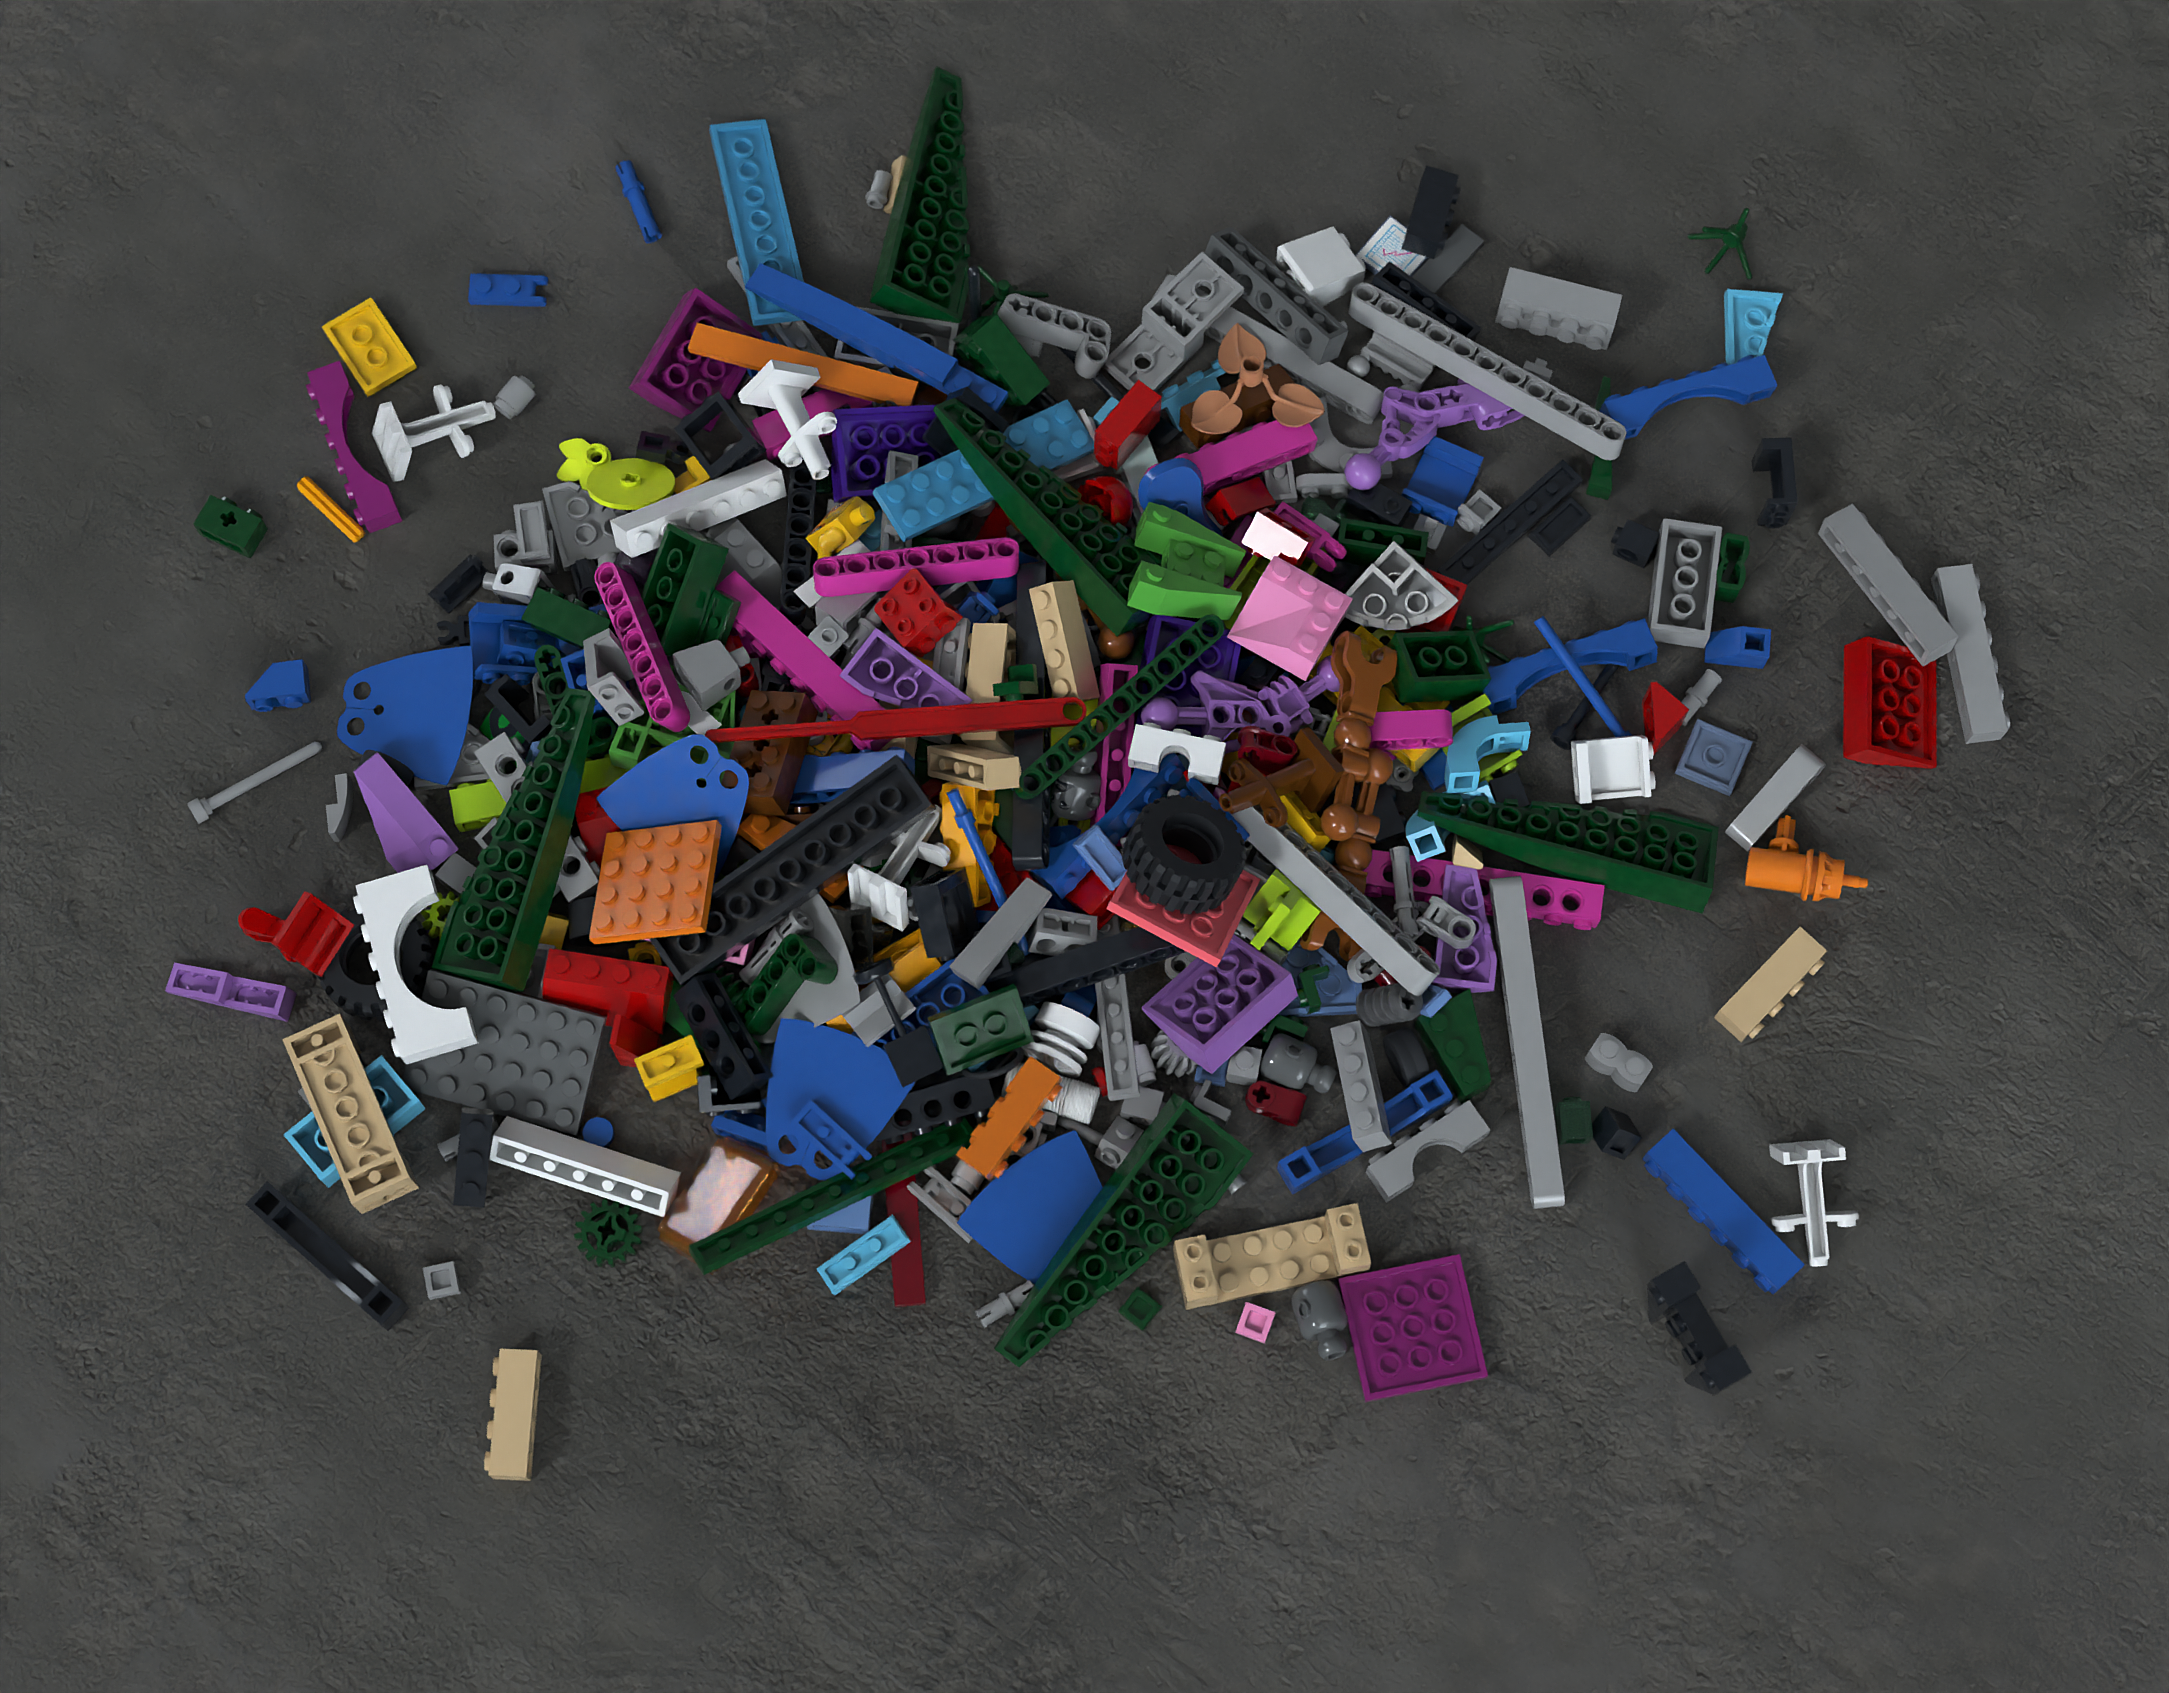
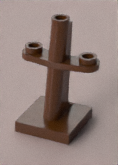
[1219,727,1345,828]

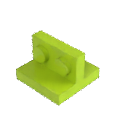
[1243,869,1322,951]

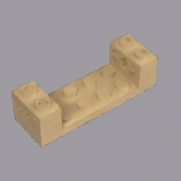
[282,1014,419,1214]
[1173,1203,1371,1310]

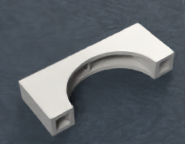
[353,865,478,1065]

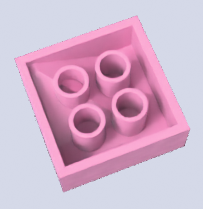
[1227,555,1353,681]

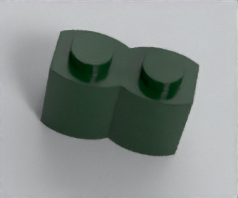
[1714,533,1750,603]

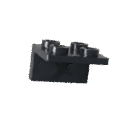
[922,387,1009,457]
[696,1061,762,1116]

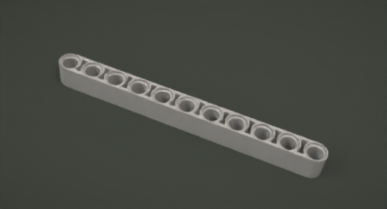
[1348,283,1626,460]
[1489,876,1565,1209]

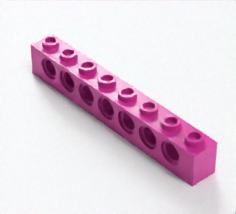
[1364,849,1605,930]

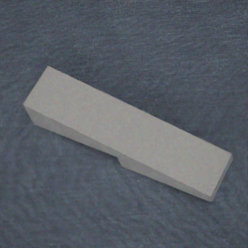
[949,877,1053,989]

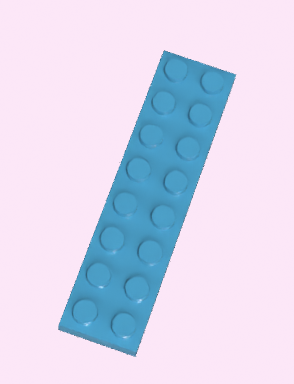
[709,119,804,326]
[872,399,1094,542]

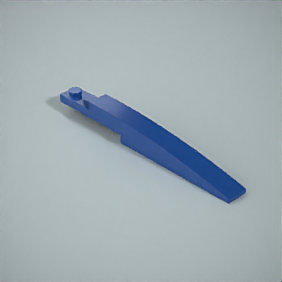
[745,263,1008,413]

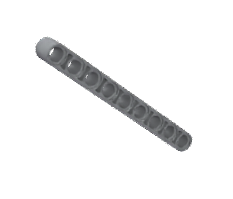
[1152,275,1384,424]
[1228,803,1440,996]

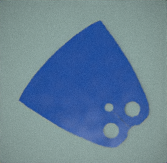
[337,646,473,786]
[596,734,749,886]
[766,1018,916,1181]
[957,1130,1103,1284]

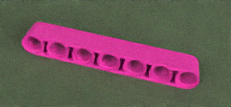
[813,538,1019,597]
[594,562,690,732]

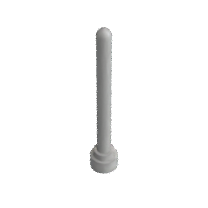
[187,742,322,824]

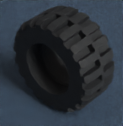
[1122,795,1246,914]
[316,907,436,1022]

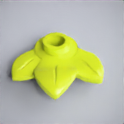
[557,438,612,491]

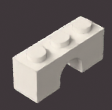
[1128,722,1226,785]

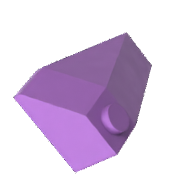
[839,628,973,708]
[353,752,459,873]
[1431,864,1497,994]

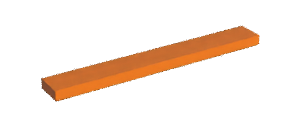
[688,323,919,407]

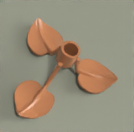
[1191,323,1325,434]

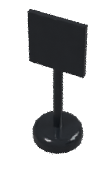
[852,957,944,1087]

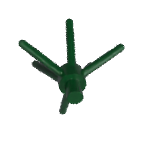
[1688,208,1752,280]
[978,266,1049,315]
[1452,615,1514,663]

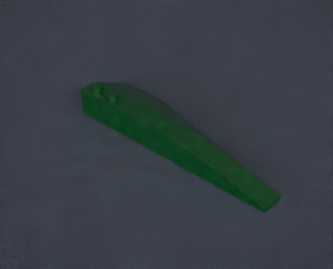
[869,67,970,324]
[933,398,1162,637]
[1417,791,1719,913]

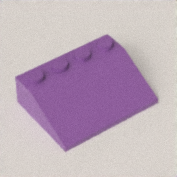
[1142,934,1298,1074]

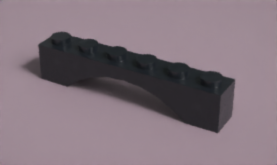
[245,1182,409,1331]

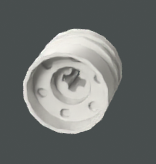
[1022,1002,1100,1078]

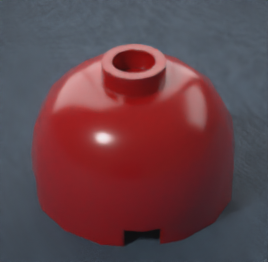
[1078,476,1133,527]

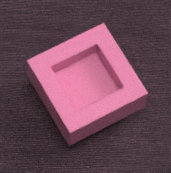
[1235,1302,1276,1344]

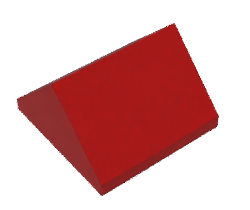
[1642,682,1689,756]

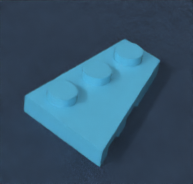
[1724,289,1783,365]

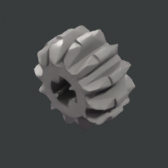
[1150,1030,1198,1078]

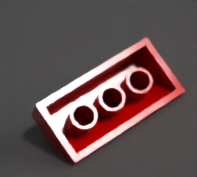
[543,948,675,1035]

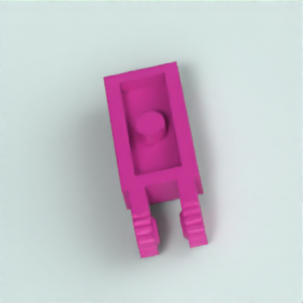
[1274,502,1347,572]

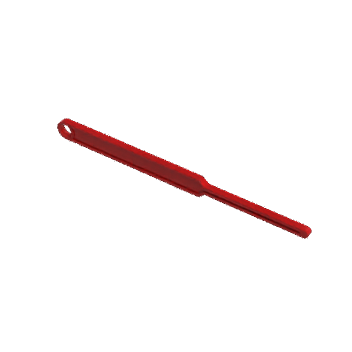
[705,697,1087,743]

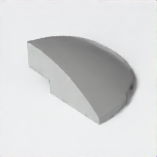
[1344,541,1459,630]

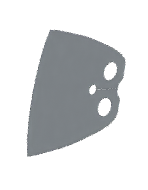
[742,893,860,1043]

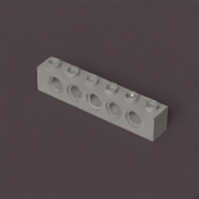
[474,732,601,903]

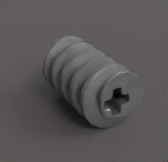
[1355,983,1423,1027]

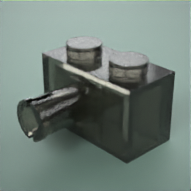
[828,903,893,971]

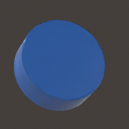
[582,1117,615,1148]

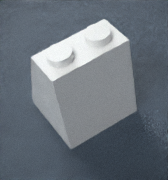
[1275,226,1366,307]

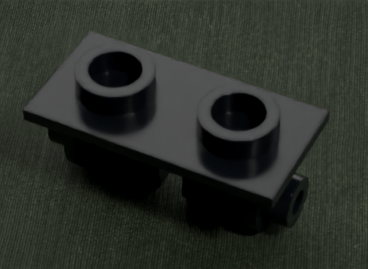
[428,554,489,614]

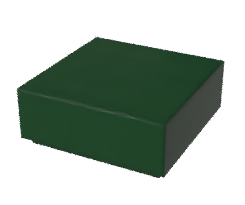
[1118,1287,1162,1332]

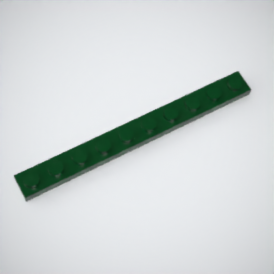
[689,1116,974,1275]

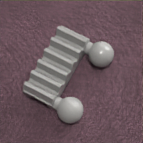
[1347,331,1435,392]

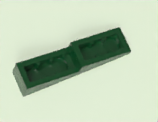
[1585,376,1612,500]

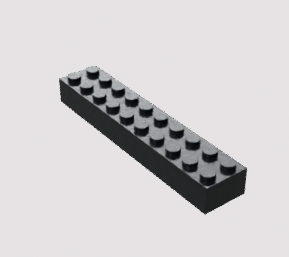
[649,755,937,985]

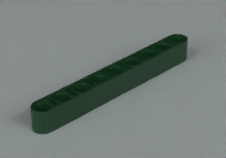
[1014,614,1224,800]

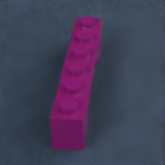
[306,360,402,534]

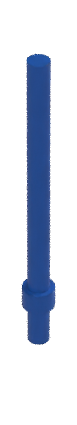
[1534,616,1632,737]
[947,789,1031,956]

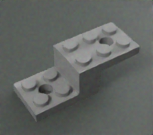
[1103,252,1244,392]

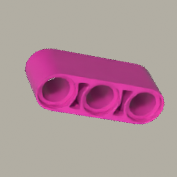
[1368,709,1453,750]

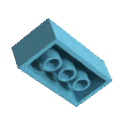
[283,1055,426,1188]

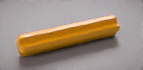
[297,476,365,543]

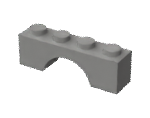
[1365,1100,1490,1203]

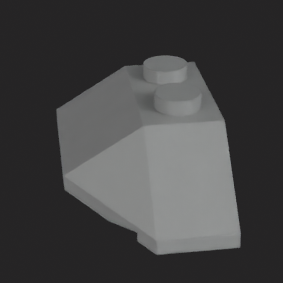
[699,517,782,609]

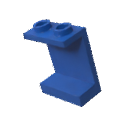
[1402,436,1484,527]
[468,602,538,686]

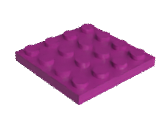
[1338,1254,1488,1402]

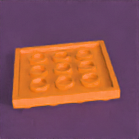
[589,820,722,945]

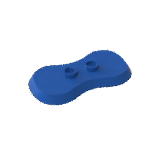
[1138,458,1224,559]

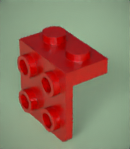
[874,569,963,658]

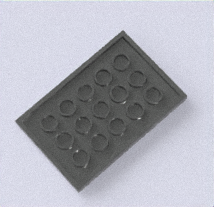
[403,969,607,1135]

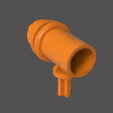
[1745,815,1868,902]

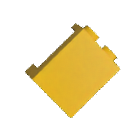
[634,1035,704,1102]

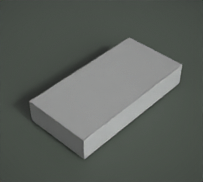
[513,501,551,563]

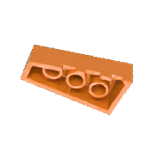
[956,1056,1063,1181]

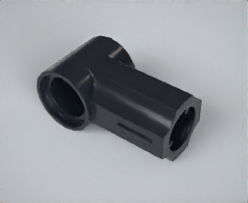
[570,558,604,608]

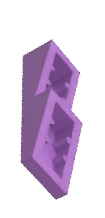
[165,962,297,1022]

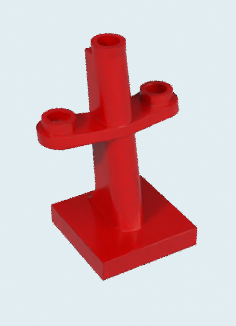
[238,891,354,977]

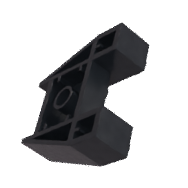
[1647,1261,1752,1395]

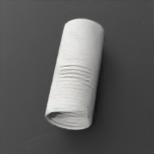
[1001,1062,1100,1125]

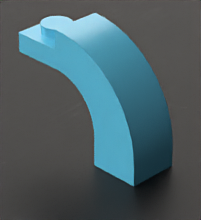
[1444,715,1531,793]
[1406,780,1496,862]

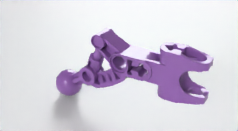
[1344,379,1525,490]

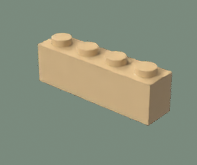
[1029,580,1100,705]
[927,743,1021,790]
[1714,927,1827,1042]
[484,1349,542,1481]

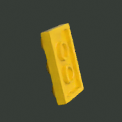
[321,298,417,397]

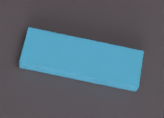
[816,1215,911,1295]

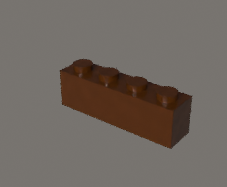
[1179,364,1295,449]

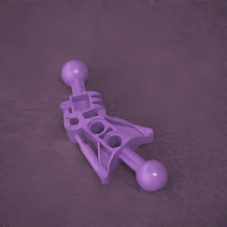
[1141,655,1340,754]

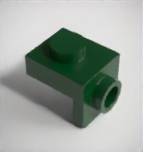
[993,664,1038,701]
[1296,964,1330,1014]
[1259,1014,1308,1049]

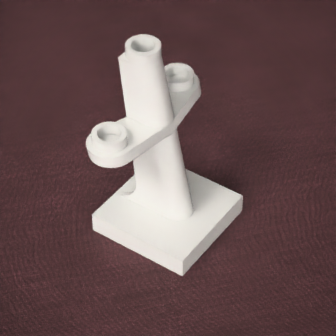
[738,359,837,480]
[372,384,495,482]
[847,804,951,931]
[1769,1139,1859,1266]

